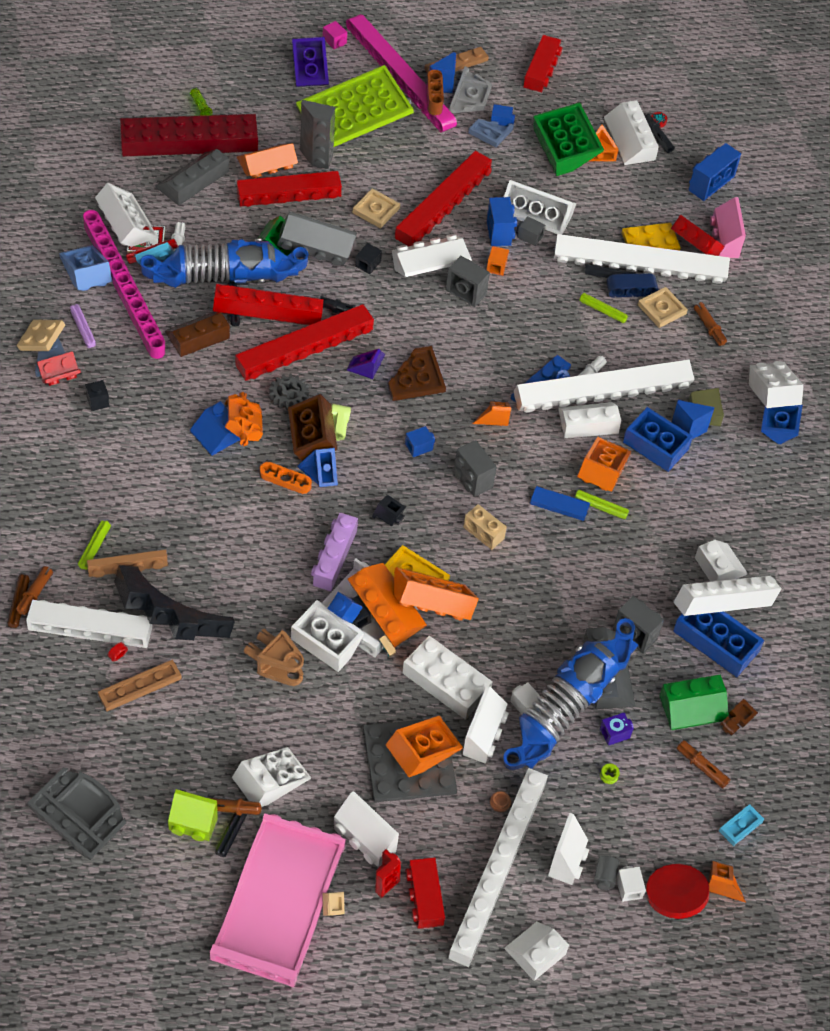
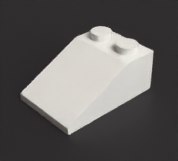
[548,813,590,885]

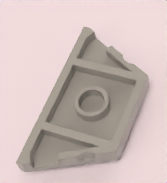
[449,66,492,113]

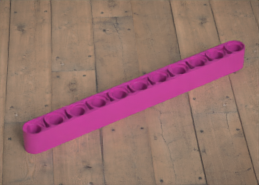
[346,14,457,133]
[83,210,165,359]

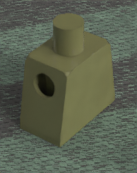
[688,388,724,426]

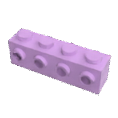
[311,513,358,592]

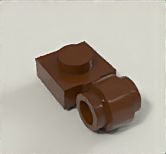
[720,699,758,736]

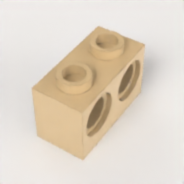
[463,504,507,550]

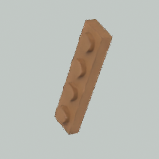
[424,47,489,73]
[87,550,168,578]
[98,659,182,712]

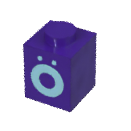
[600,712,634,746]

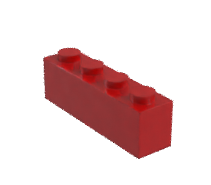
[524,35,563,93]

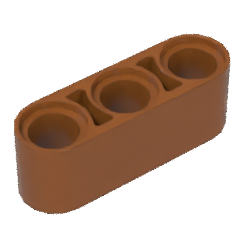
[426,69,444,116]

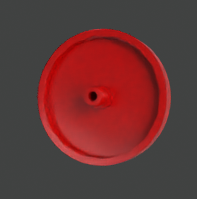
[646,864,709,919]

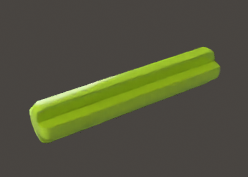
[579,293,628,323]
[575,490,629,519]
[78,520,111,570]

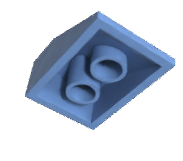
[59,245,112,291]

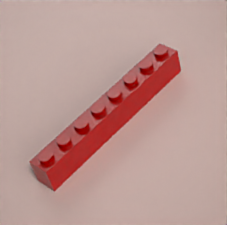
[395,150,492,247]
[235,304,374,381]

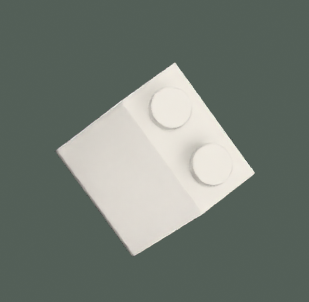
[695,540,747,582]
[504,922,569,981]

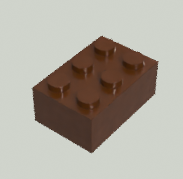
[288,394,338,461]

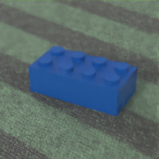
[673,611,764,677]

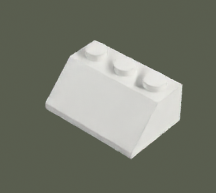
[558,402,621,438]
[291,600,364,672]
[463,685,509,763]
[334,791,399,868]

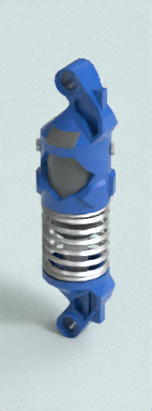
[140,239,308,288]
[503,618,638,770]

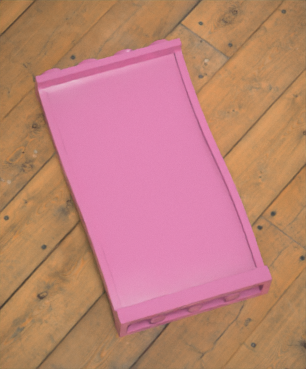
[210,813,346,987]

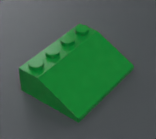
[533,103,604,176]

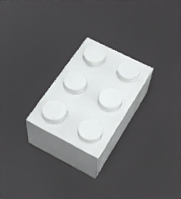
[749,361,803,408]

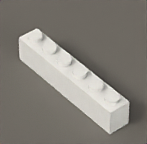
[674,576,782,616]
[26,600,152,648]

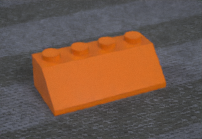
[348,563,427,648]
[394,567,479,621]

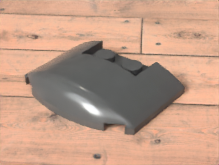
[27,767,126,860]

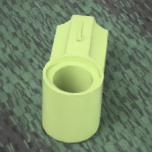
[331,404,351,441]

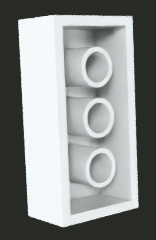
[403,636,493,720]

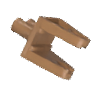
[244,629,304,686]

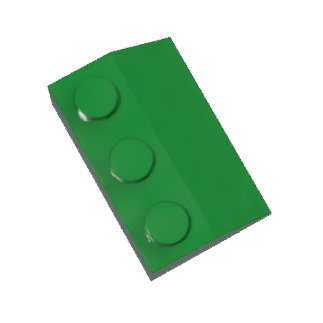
[659,674,729,730]

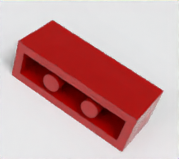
[670,215,725,256]
[405,857,445,929]

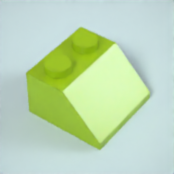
[168,789,218,841]

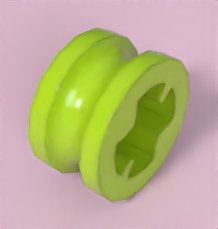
[600,763,620,784]

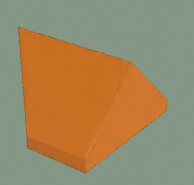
[589,124,618,161]
[472,401,511,426]
[708,861,746,903]

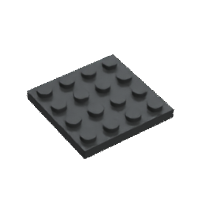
[363,717,457,803]

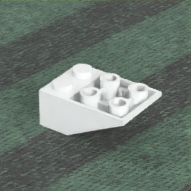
[232,747,311,807]

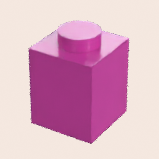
[323,21,347,49]

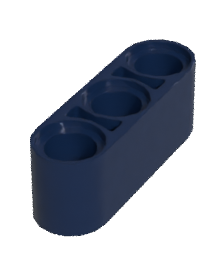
[606,273,659,298]

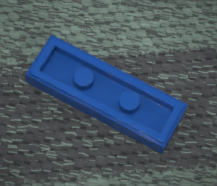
[530,486,590,521]

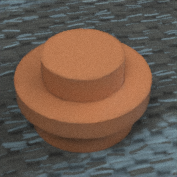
[490,791,511,812]

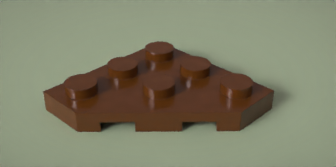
[388,346,446,401]

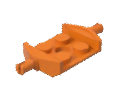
[224,392,263,446]

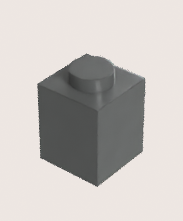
[517,216,546,246]

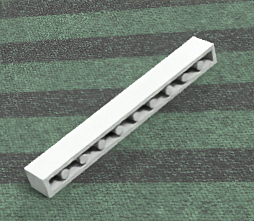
[554,234,730,284]
[514,360,695,413]
[448,768,548,967]

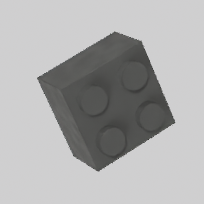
[446,256,490,307]
[453,440,497,497]
[613,596,664,654]

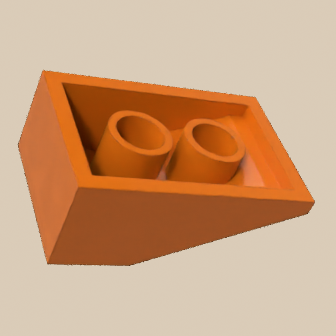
[577,437,631,492]
[386,716,463,777]

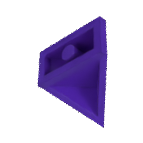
[347,348,385,379]

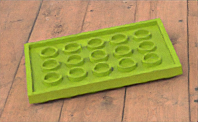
[296,65,414,147]

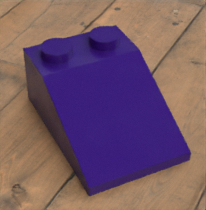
[292,37,329,87]

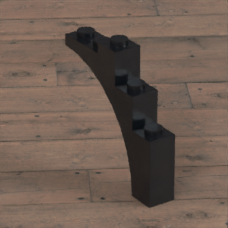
[114,565,235,641]

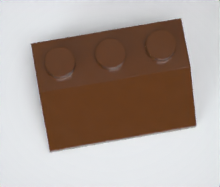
[165,312,230,357]

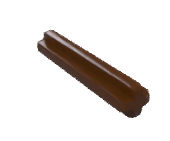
[7,574,30,628]

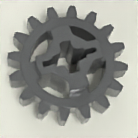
[269,374,309,410]

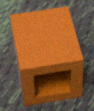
[487,246,509,276]

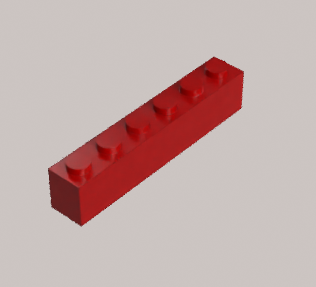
[237,171,342,207]
[213,284,324,325]

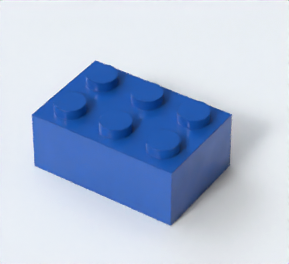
[689,143,741,201]
[623,407,693,472]

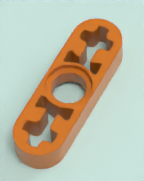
[260,462,312,494]

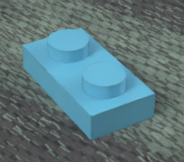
[135,242,174,267]
[719,804,764,846]

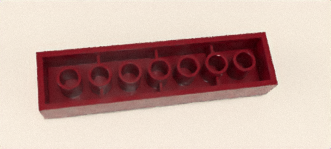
[120,114,258,157]

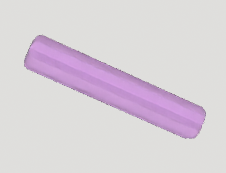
[70,304,96,348]

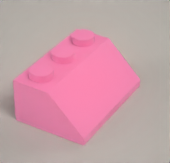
[710,197,746,258]

